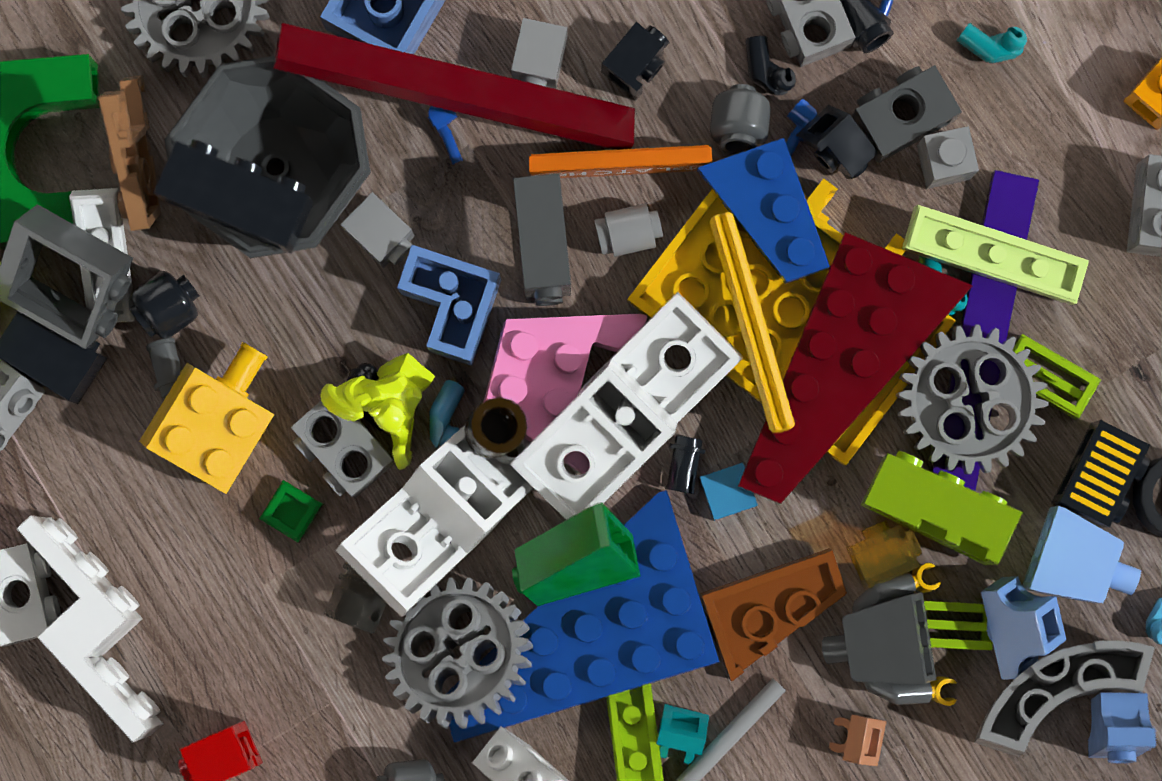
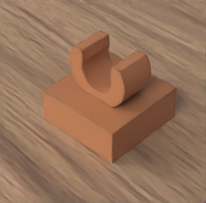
[829,714,887,766]

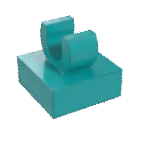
[656,704,709,764]

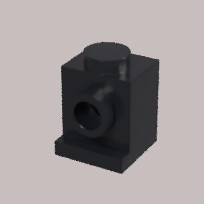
[601,22,669,101]
[796,104,878,179]

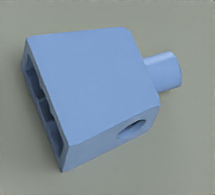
[1023,506,1141,603]

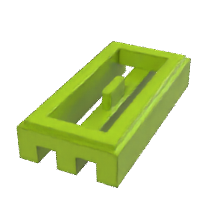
[999,334,1101,420]
[924,601,993,651]

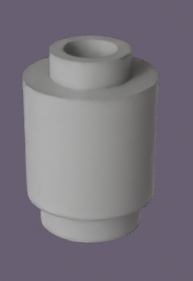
[594,203,663,257]

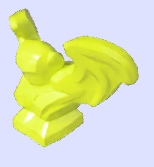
[320,353,435,470]

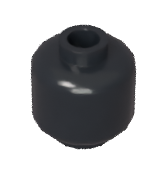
[129,271,200,339]

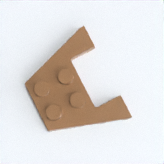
[99,75,161,231]

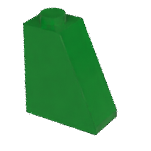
[512,502,640,606]

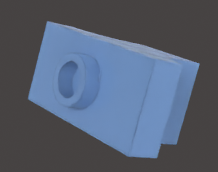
[981,576,1066,680]
[1088,693,1156,763]

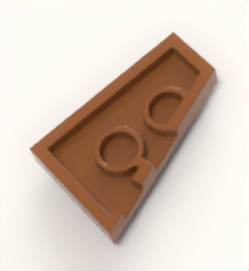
[700,548,847,682]

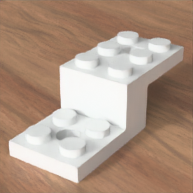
[510,292,743,520]
[336,425,533,617]
[17,516,163,742]

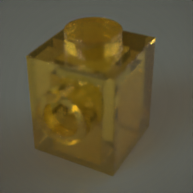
[846,520,922,589]

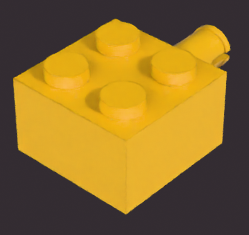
[139,342,274,494]

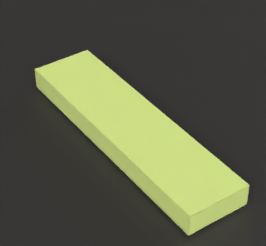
[902,205,1089,305]

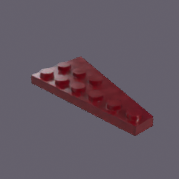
[738,232,973,504]

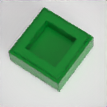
[259,480,323,543]

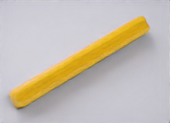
[710,212,795,433]

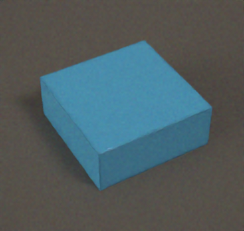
[699,462,758,521]

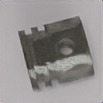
[324,562,387,634]

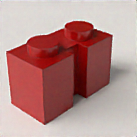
[178,721,263,781]

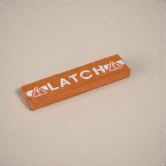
[529,145,712,178]

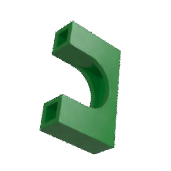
[0,54,101,250]

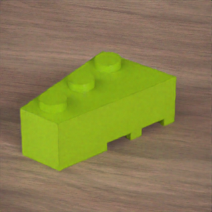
[860,450,1023,565]

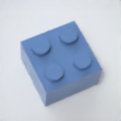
[320,0,445,54]

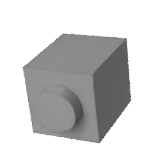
[511,18,568,89]
[917,126,979,189]
[340,192,415,268]

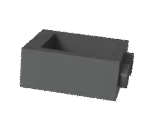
[513,173,571,306]
[0,204,133,349]

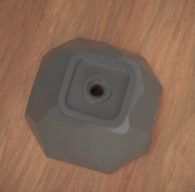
[164,56,371,259]

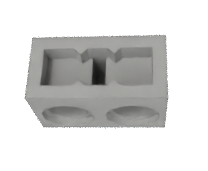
[765,0,856,67]
[1127,154,1162,257]
[291,401,395,498]

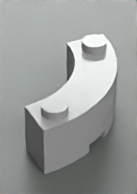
[974,641,1155,757]

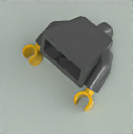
[822,563,957,706]

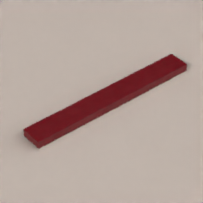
[274,23,635,150]

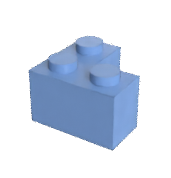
[397,245,501,366]

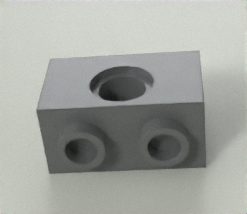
[851,65,962,164]

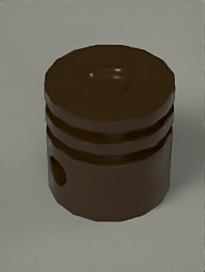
[464,397,527,459]

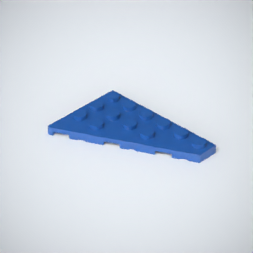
[446,490,720,743]

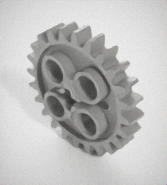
[121,0,270,78]
[896,324,1049,474]
[382,577,533,729]

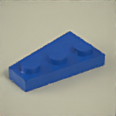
[697,138,830,284]

